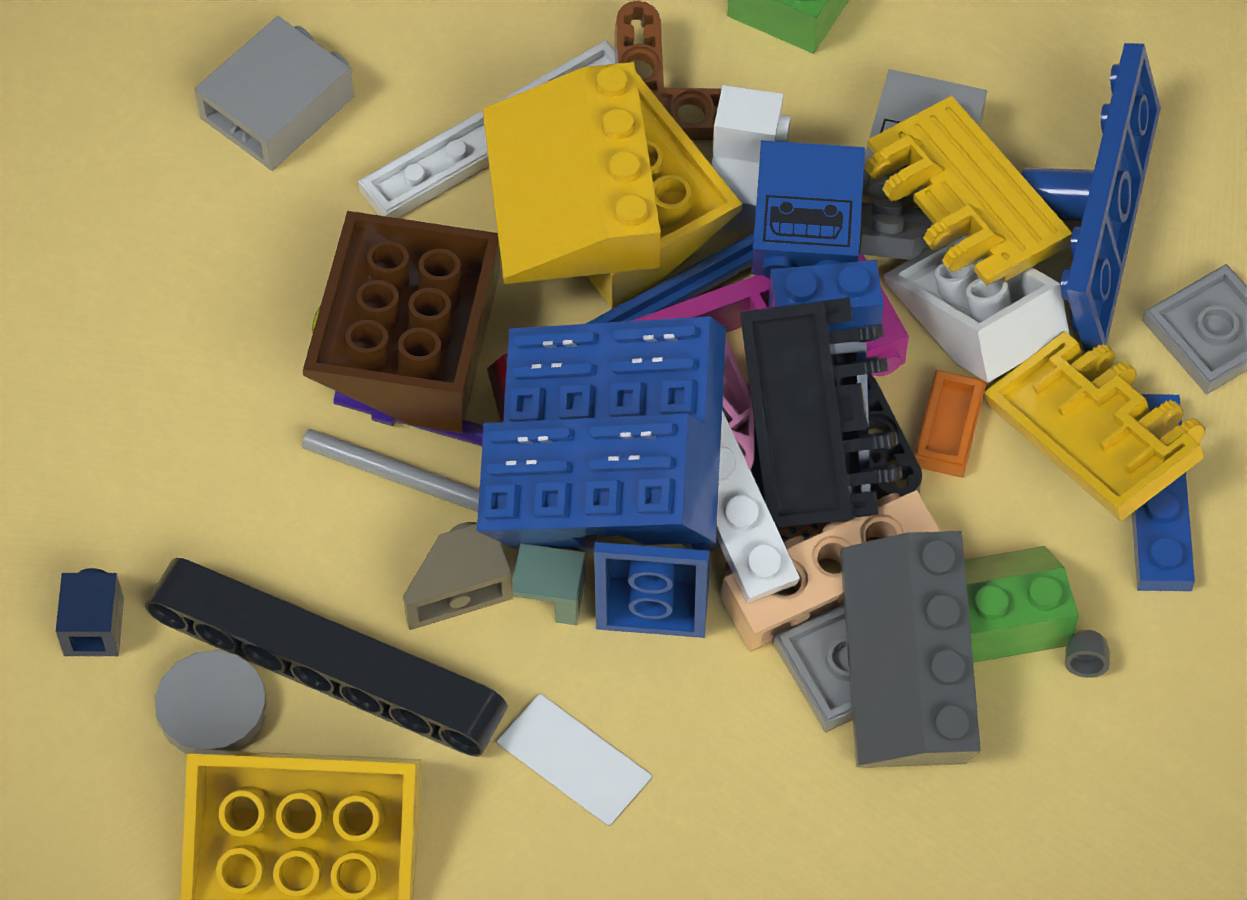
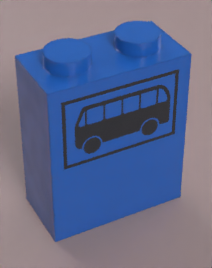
[752,140,865,279]

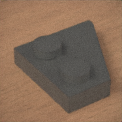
[859,198,933,260]

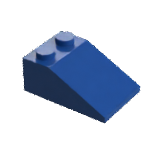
[594,542,711,638]

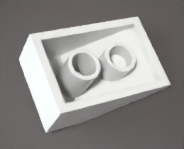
[884,235,1069,383]

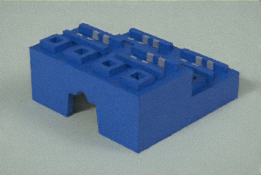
[477,316,726,549]

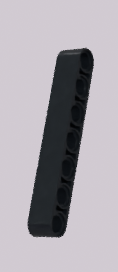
[145,558,508,757]

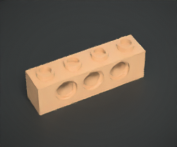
[720,490,941,652]

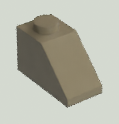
[403,522,513,630]

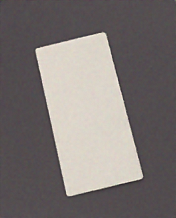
[497,694,652,826]

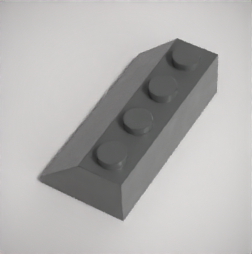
[840,531,981,768]

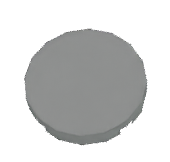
[155,650,266,754]

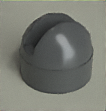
[1065,629,1110,678]

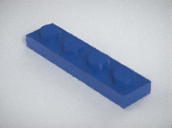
[1132,394,1195,591]

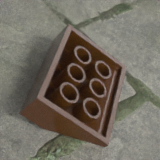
[303,211,500,433]

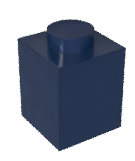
[56,568,124,656]

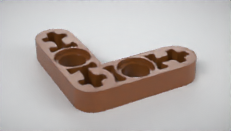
[614,0,722,140]

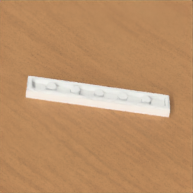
[358,40,615,218]

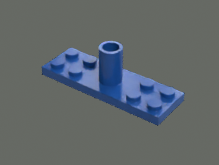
[1021,43,1161,352]

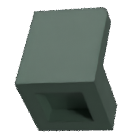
[512,543,586,625]

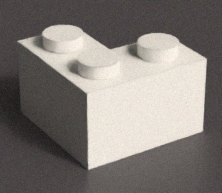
[711,85,791,234]

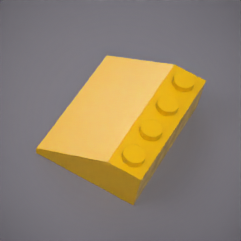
[482,62,661,284]
[587,73,743,309]
[180,749,422,900]

